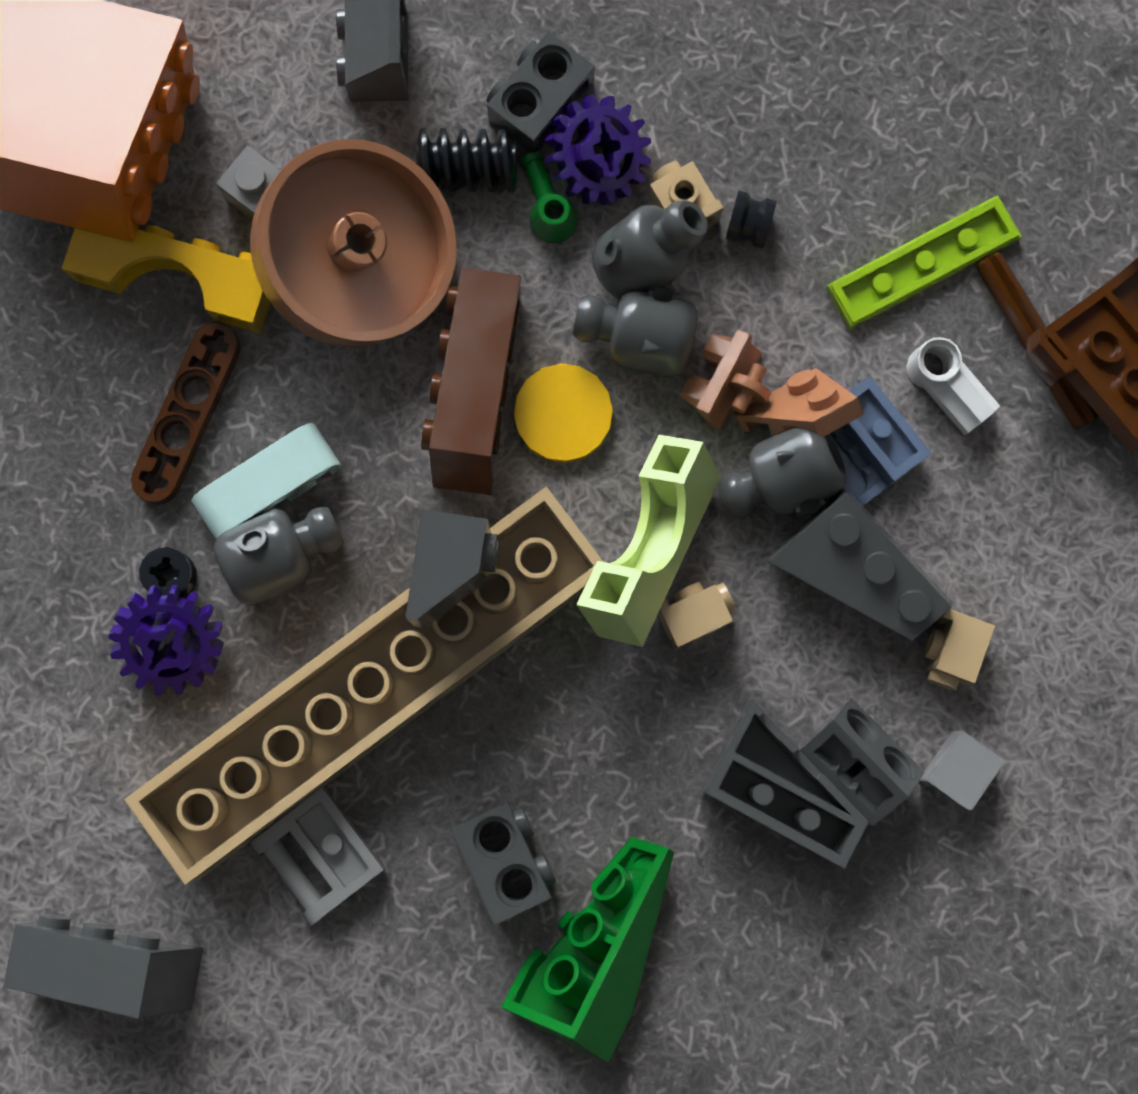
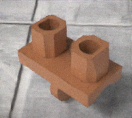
[680,330,771,431]

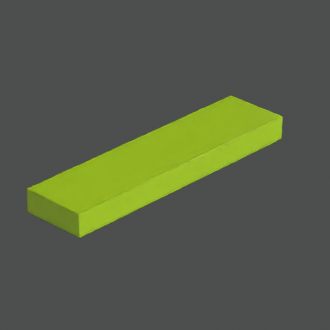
[826,195,1022,330]

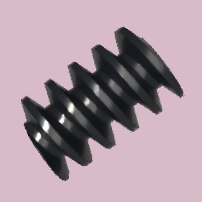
[416,128,517,193]

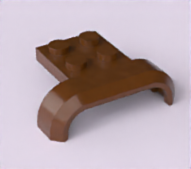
[1026,258,1138,454]

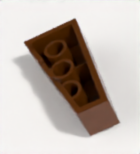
[421,267,521,495]

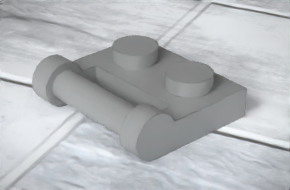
[250,787,386,926]

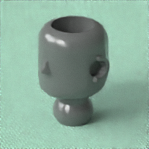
[592,200,708,300]
[573,287,698,378]
[718,427,847,518]
[214,507,344,606]

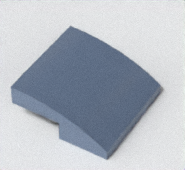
[830,376,932,506]

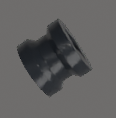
[725,190,777,249]
[139,547,197,598]

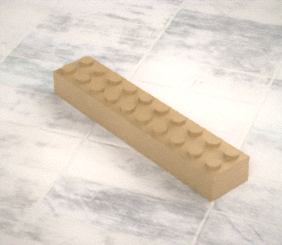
[124,486,604,885]

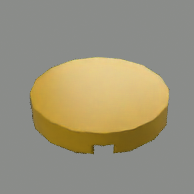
[514,363,613,464]

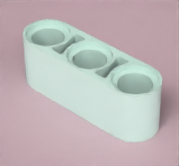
[191,423,341,540]

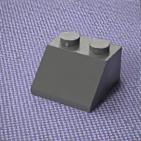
[336,0,409,102]
[405,510,500,628]

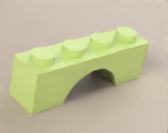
[576,435,721,647]

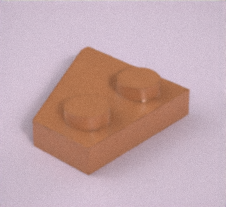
[734,368,864,437]

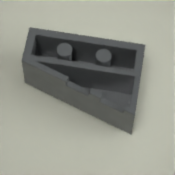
[769,487,952,641]
[700,700,869,869]
[3,914,203,1019]

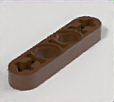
[131,322,241,505]

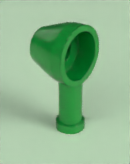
[519,151,578,243]

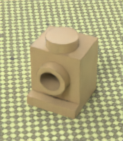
[648,161,723,228]
[658,582,736,650]
[923,609,995,690]

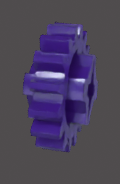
[545,94,651,205]
[108,585,224,696]

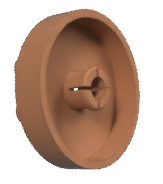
[250,139,457,348]

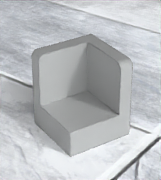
[919,731,1005,810]

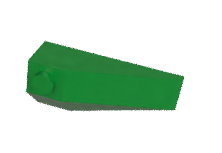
[501,836,674,1063]

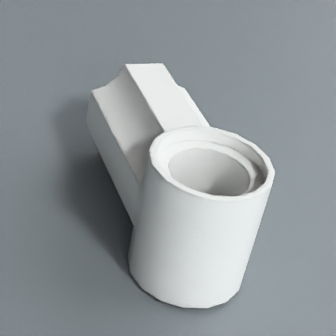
[906,337,1000,435]

